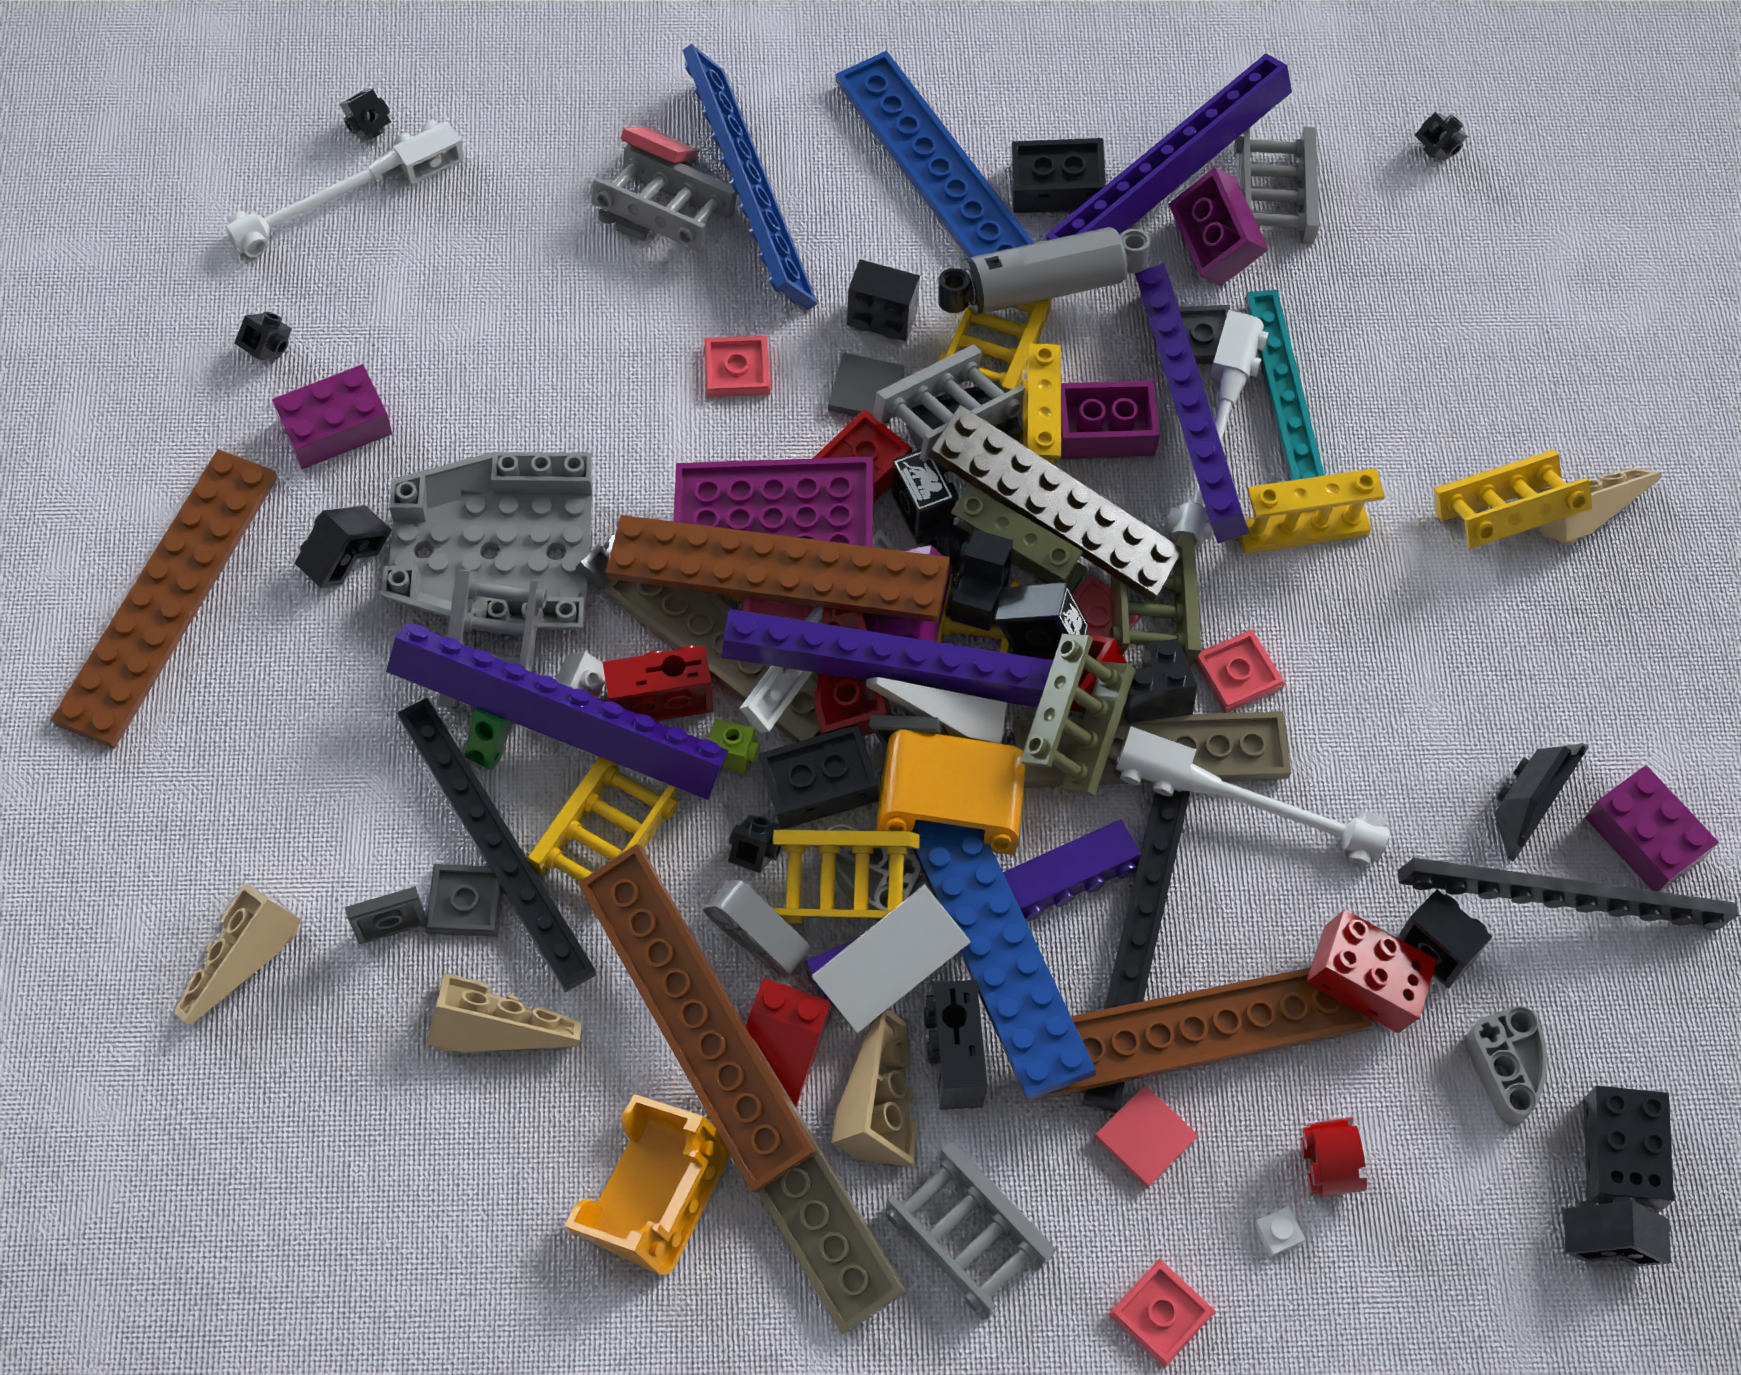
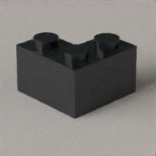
[294,505,392,588]
[947,529,1014,631]
[1123,638,1197,724]
[1564,1197,1671,1267]

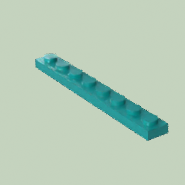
[1245,289,1325,481]

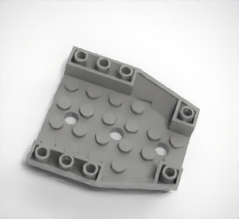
[381,452,593,630]

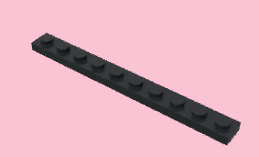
[397,697,596,993]
[1082,790,1190,1113]
[1398,858,1739,930]

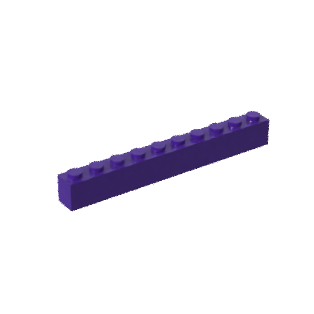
[1045,53,1292,241]
[1135,263,1250,544]
[721,609,1053,708]
[386,623,729,800]
[806,819,1141,1008]

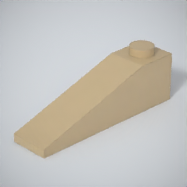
[1518,468,1661,545]
[427,973,582,1053]

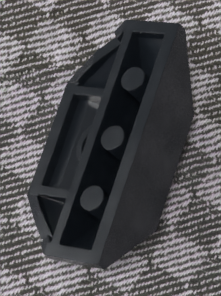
[1495,743,1589,861]

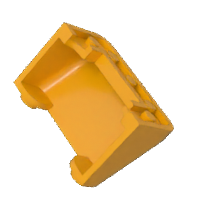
[877,730,1025,855]
[565,1094,730,1276]

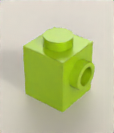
[708,718,760,773]

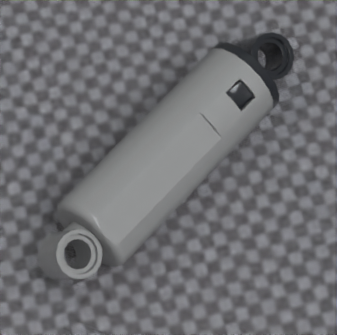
[938,227,1151,315]

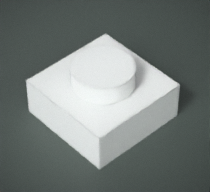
[1254,1206,1306,1257]

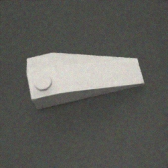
[866,677,1007,744]

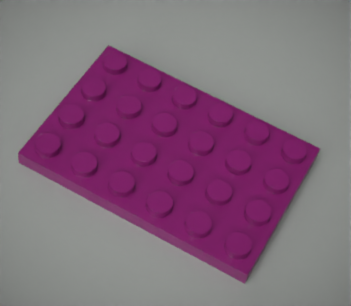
[673,456,874,547]

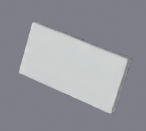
[812,884,971,1033]

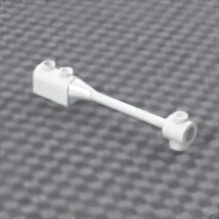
[225,120,465,257]
[1165,310,1269,548]
[1115,727,1389,866]

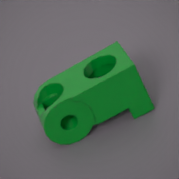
[465,708,513,770]

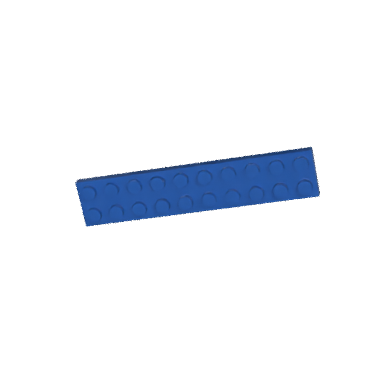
[682,44,818,309]
[835,50,1034,258]
[912,819,1096,1101]

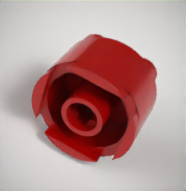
[1300,1117,1367,1198]

